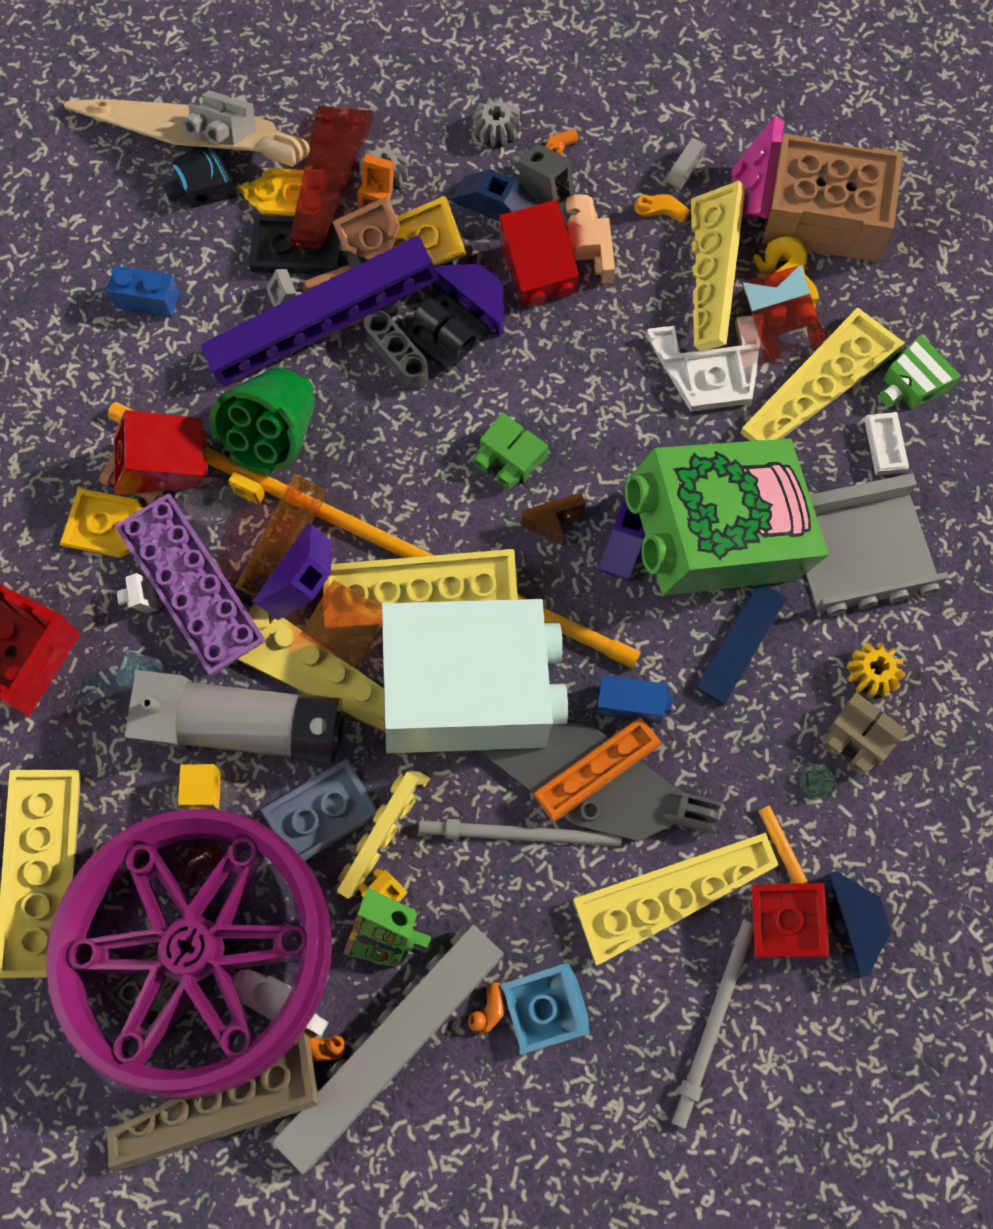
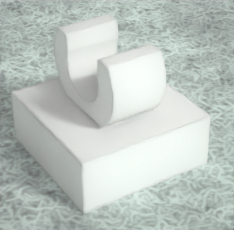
[117,573,159,613]

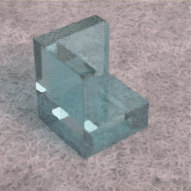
[116,651,165,692]

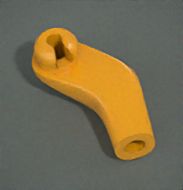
[634,194,691,224]

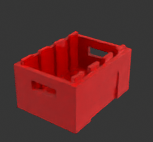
[0,584,81,717]

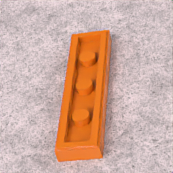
[533,717,661,823]

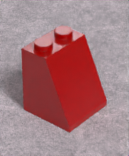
[500,199,579,306]
[114,410,208,495]

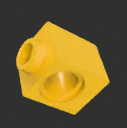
[178,764,221,810]

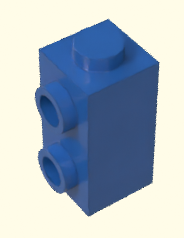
[596,675,673,724]

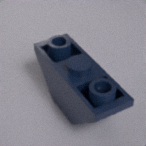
[452,169,539,222]
[823,871,891,979]

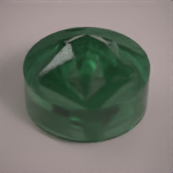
[800,764,836,800]

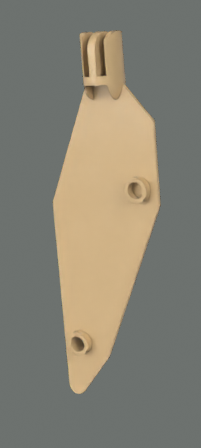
[64,99,310,167]

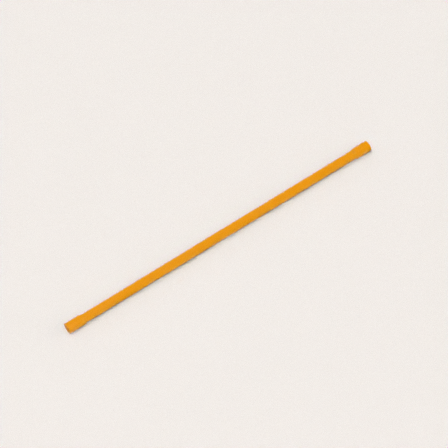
[108,402,641,669]

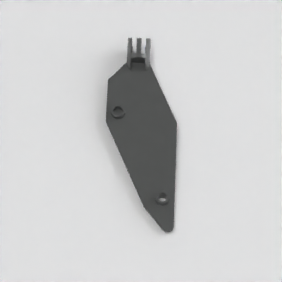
[478,722,722,842]

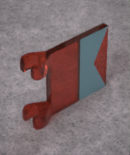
[742,265,826,361]

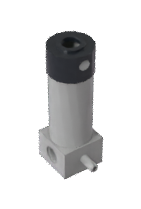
[124,670,344,764]

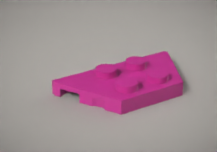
[731,116,784,219]

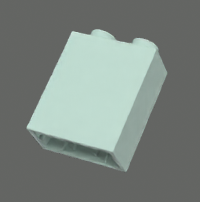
[382,599,568,753]

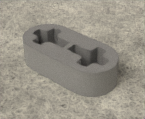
[667,138,706,190]

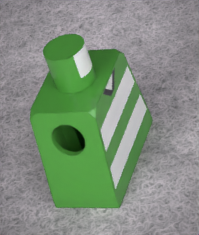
[880,335,961,410]

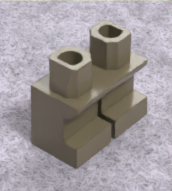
[823,692,908,776]

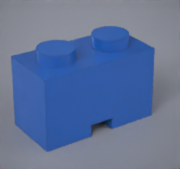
[106,265,180,318]

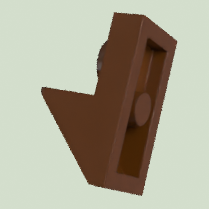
[521,492,586,546]

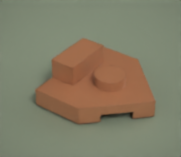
[333,196,400,260]

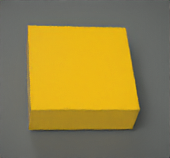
[228,472,266,505]

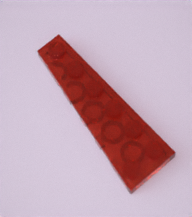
[290,106,374,248]

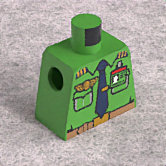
[343,888,431,967]

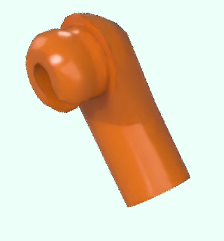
[468,983,504,1034]

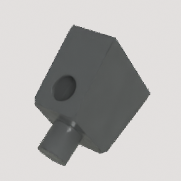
[512,144,575,210]

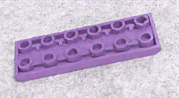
[115,493,266,677]

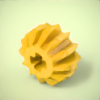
[847,642,905,698]

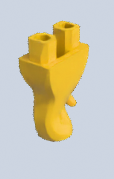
[753,236,819,326]

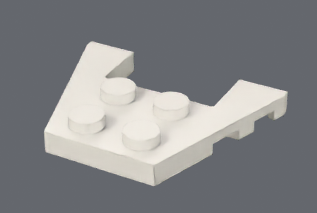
[647,314,764,412]

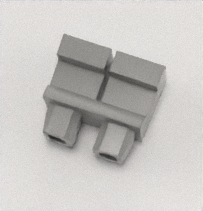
[183,90,256,145]

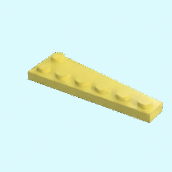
[691,181,746,352]
[573,833,778,966]

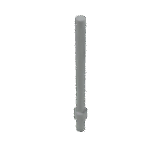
[419,819,622,846]
[672,920,754,1129]

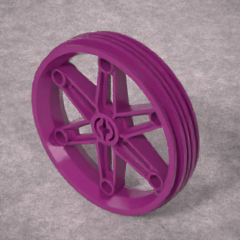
[47,809,332,1099]

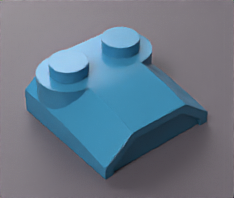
[500,963,590,1055]

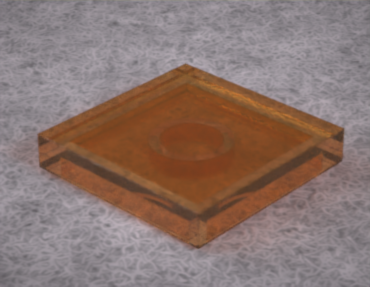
[300,579,382,669]

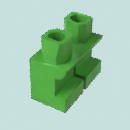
[474,412,549,490]

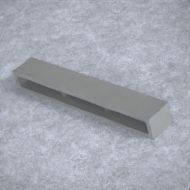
[272,924,504,1175]

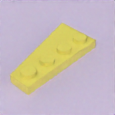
[336,771,430,899]

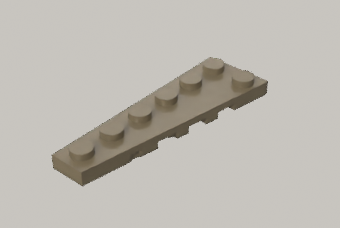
[107,1032,319,1171]

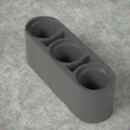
[364,310,429,390]

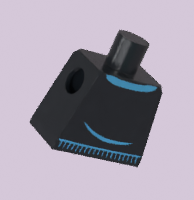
[162,147,237,208]

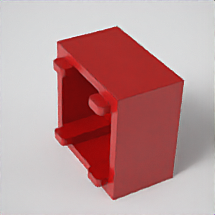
[752,883,830,960]

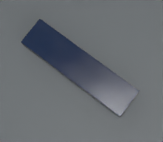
[695,584,787,706]

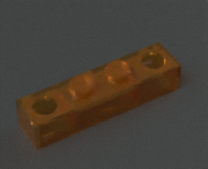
[235,474,327,598]

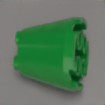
[210,366,315,475]

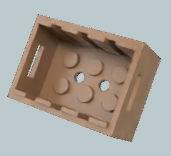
[762,133,903,262]

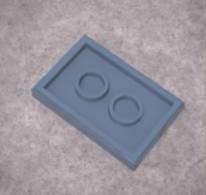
[260,758,378,861]

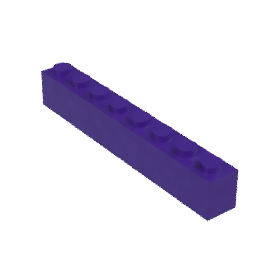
[201,235,440,387]

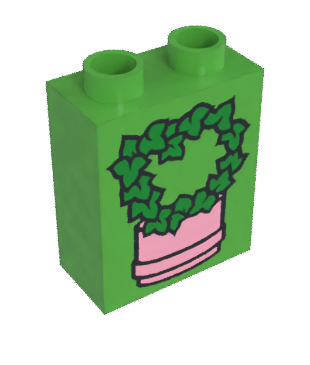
[625,438,829,596]

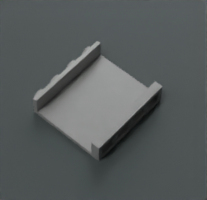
[806,473,949,616]

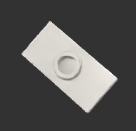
[864,412,909,476]

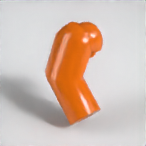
[545,129,579,155]
[304,1028,346,1062]

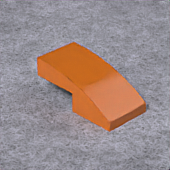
[358,154,394,209]

